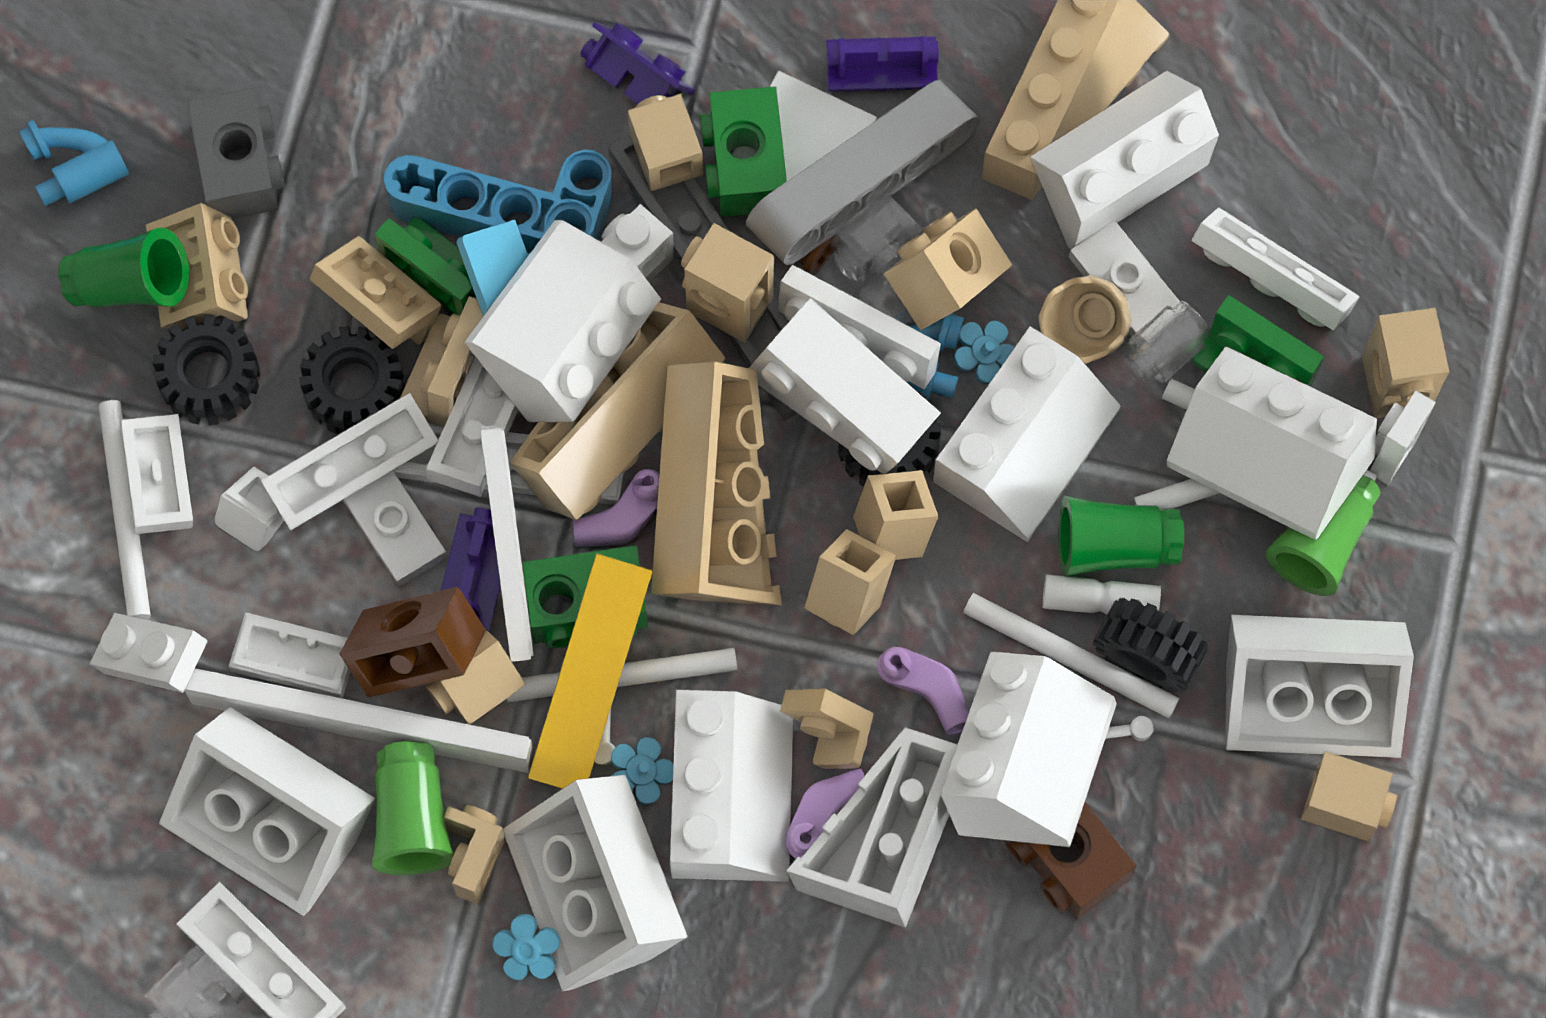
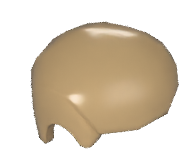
[1038,275,1131,364]

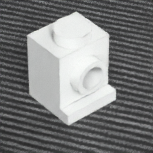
[601,204,674,282]

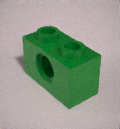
[700,86,787,217]

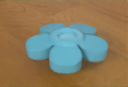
[954,321,1015,384]
[611,737,674,805]
[493,914,561,980]

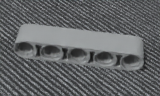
[746,80,980,265]

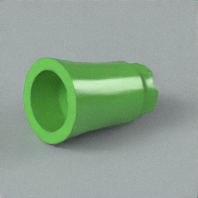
[1266,475,1381,596]
[372,741,454,875]

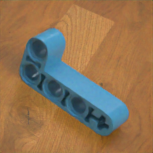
[384,150,613,253]

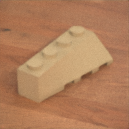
[981,0,1169,200]
[509,302,726,520]
[651,361,782,606]

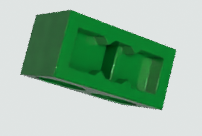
[522,545,648,648]

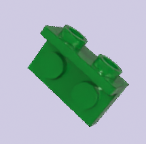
[374,217,477,316]
[1192,295,1325,387]

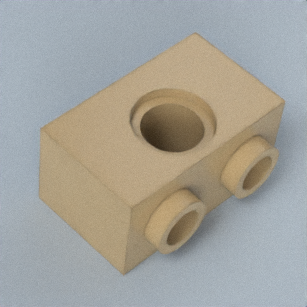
[883,209,1012,331]
[681,223,774,343]
[1362,308,1449,418]

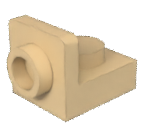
[780,689,874,769]
[443,805,506,905]

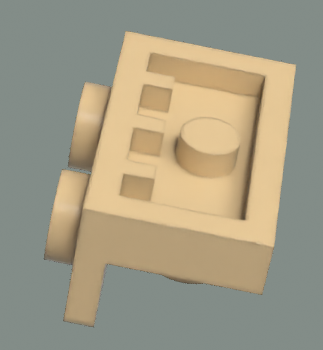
[146,203,248,330]
[310,236,442,349]
[400,296,483,427]

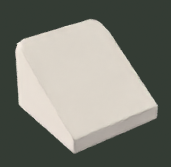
[214,467,284,551]

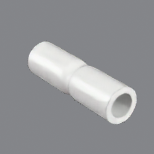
[1042,574,1161,614]

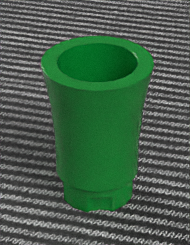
[58,228,189,308]
[1058,496,1184,576]

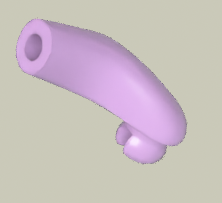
[572,469,660,548]
[877,647,969,735]
[785,768,865,859]

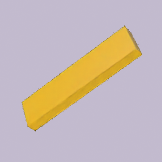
[528,553,653,789]

